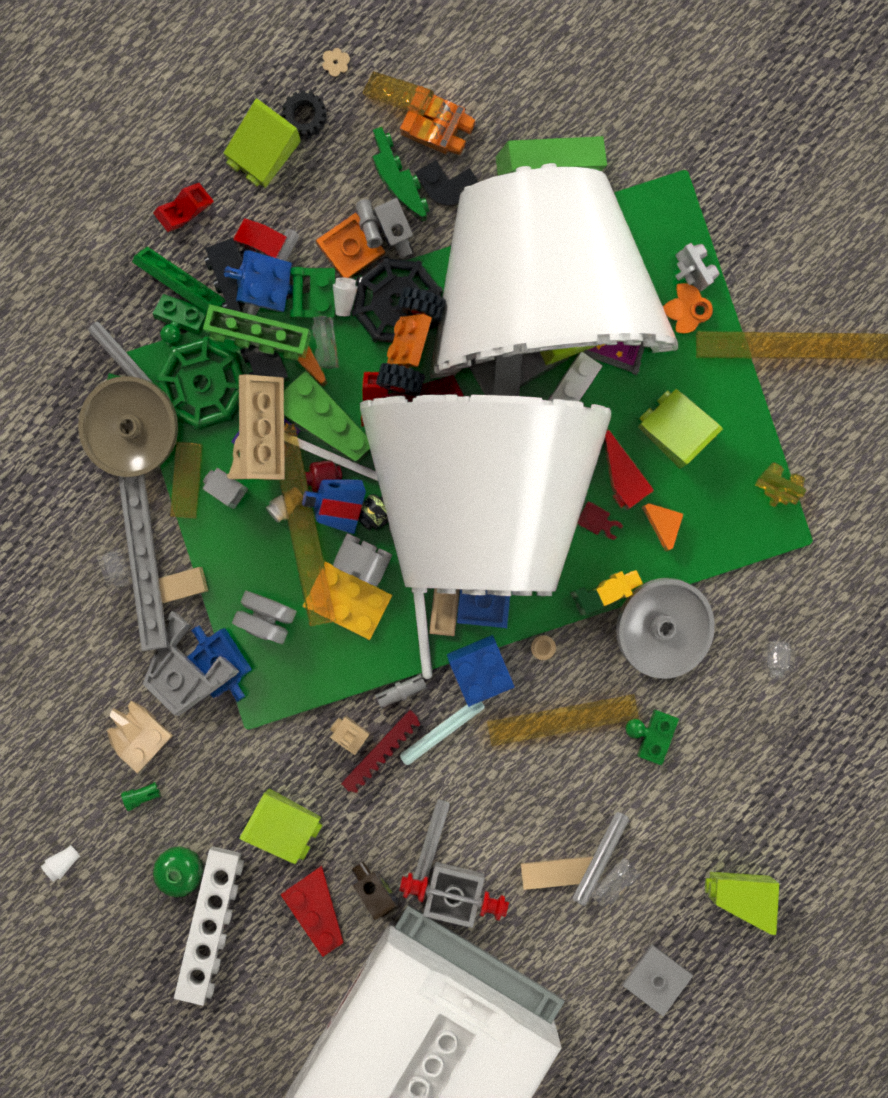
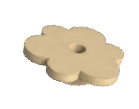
[322,48,350,77]

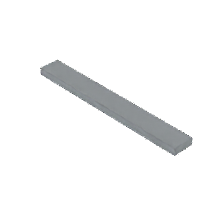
[118,475,168,651]

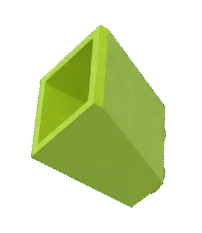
[223,98,301,188]
[638,389,723,469]
[239,788,323,864]
[705,872,779,935]

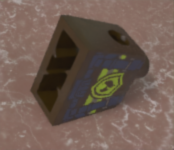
[351,861,401,920]

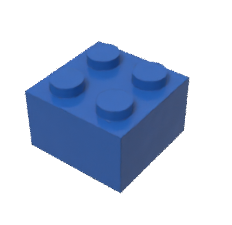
[447,635,515,707]

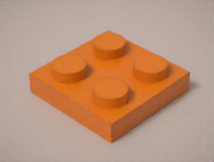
[316,213,385,278]

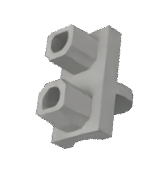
[675,243,720,292]

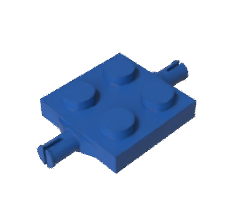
[224,251,293,312]
[187,625,252,702]

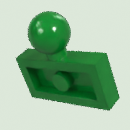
[153,294,207,344]
[625,709,679,765]

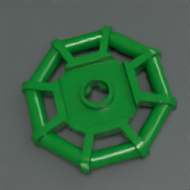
[155,337,243,430]

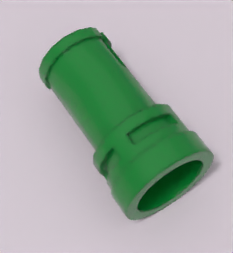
[121,782,161,811]

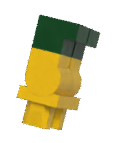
[571,570,643,615]

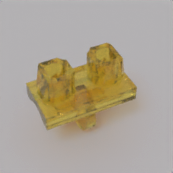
[755,463,807,507]

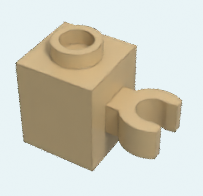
[330,716,370,755]

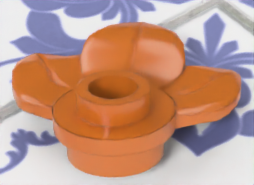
[663,283,713,333]

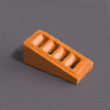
[298,346,327,386]

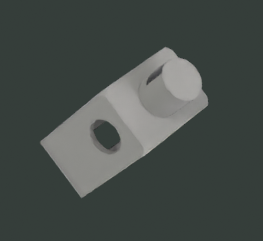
[373,198,414,258]

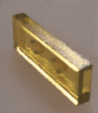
[362,71,434,116]
[170,442,203,519]

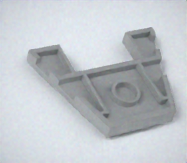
[143,611,239,716]

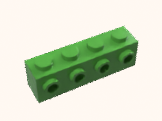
[203,304,311,361]

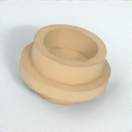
[531,635,556,660]

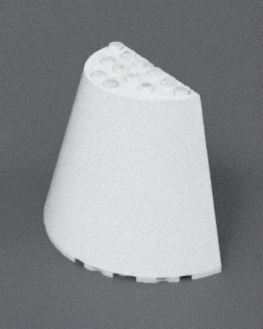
[430,163,678,378]
[360,395,611,596]

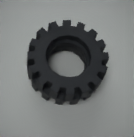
[282,90,327,139]

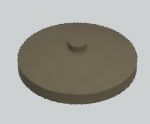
[78,376,178,477]

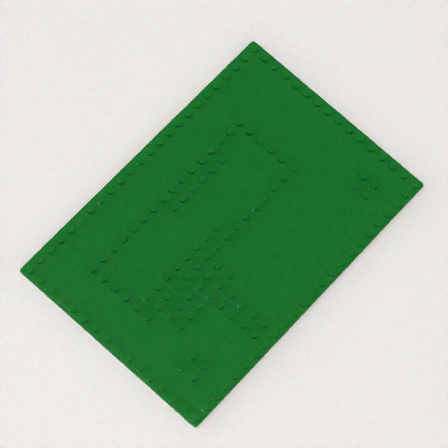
[126,170,813,730]

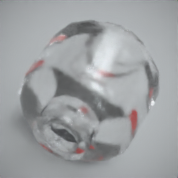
[761,641,796,679]

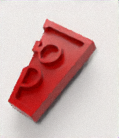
[280,865,344,957]

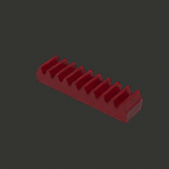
[341,709,421,793]

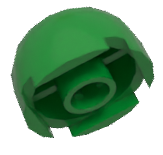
[153,846,204,898]

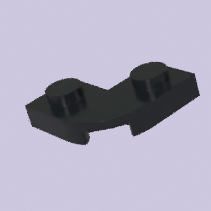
[415,160,478,206]

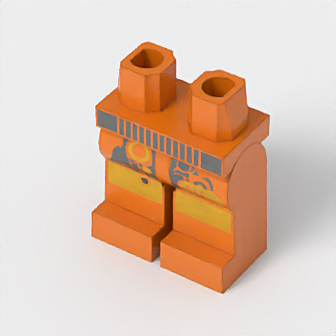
[400,86,476,155]

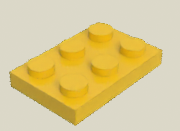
[303,562,393,640]

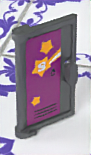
[578,341,645,375]

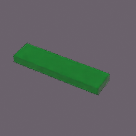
[132,247,226,313]

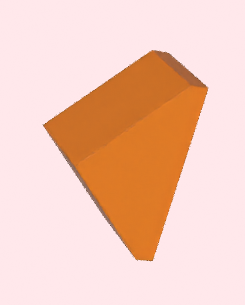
[642,504,683,551]

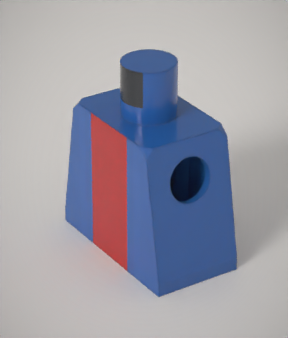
[302,480,366,534]

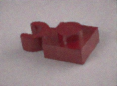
[577,501,623,540]

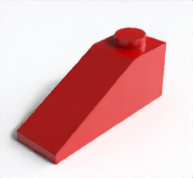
[603,430,654,509]

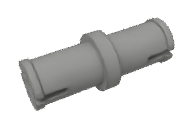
[356,199,383,248]
[375,674,427,709]

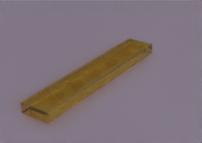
[487,694,639,746]

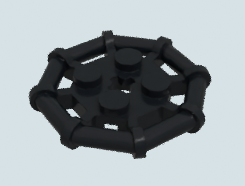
[351,256,443,343]

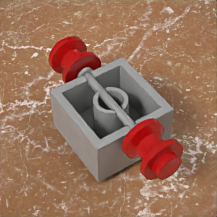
[399,862,509,928]

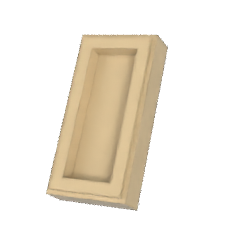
[159,567,209,604]
[429,588,460,636]

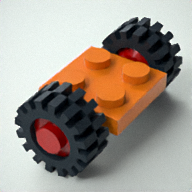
[376,287,446,397]

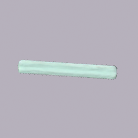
[400,701,485,765]

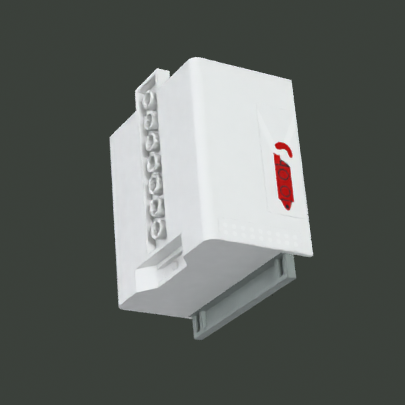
[285,904,565,1098]

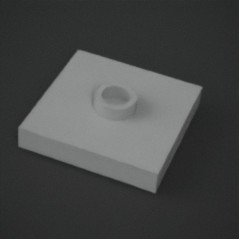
[622,944,693,1016]

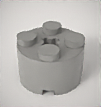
[333,533,393,586]

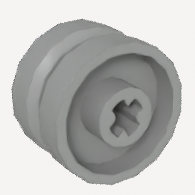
[232,590,297,644]

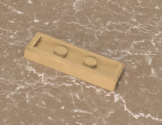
[521,856,594,890]

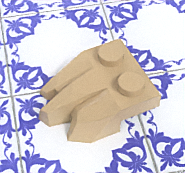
[107,701,173,774]

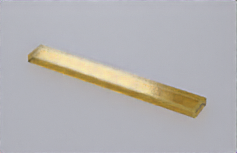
[696,331,888,360]
[279,424,336,627]

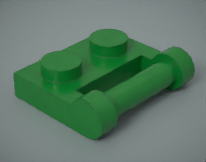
[290,267,336,319]

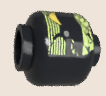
[358,494,389,531]

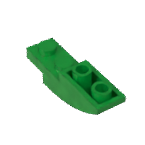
[372,126,430,222]

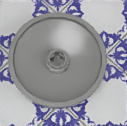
[616,578,715,679]

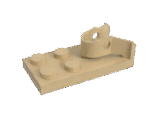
[227,375,285,480]

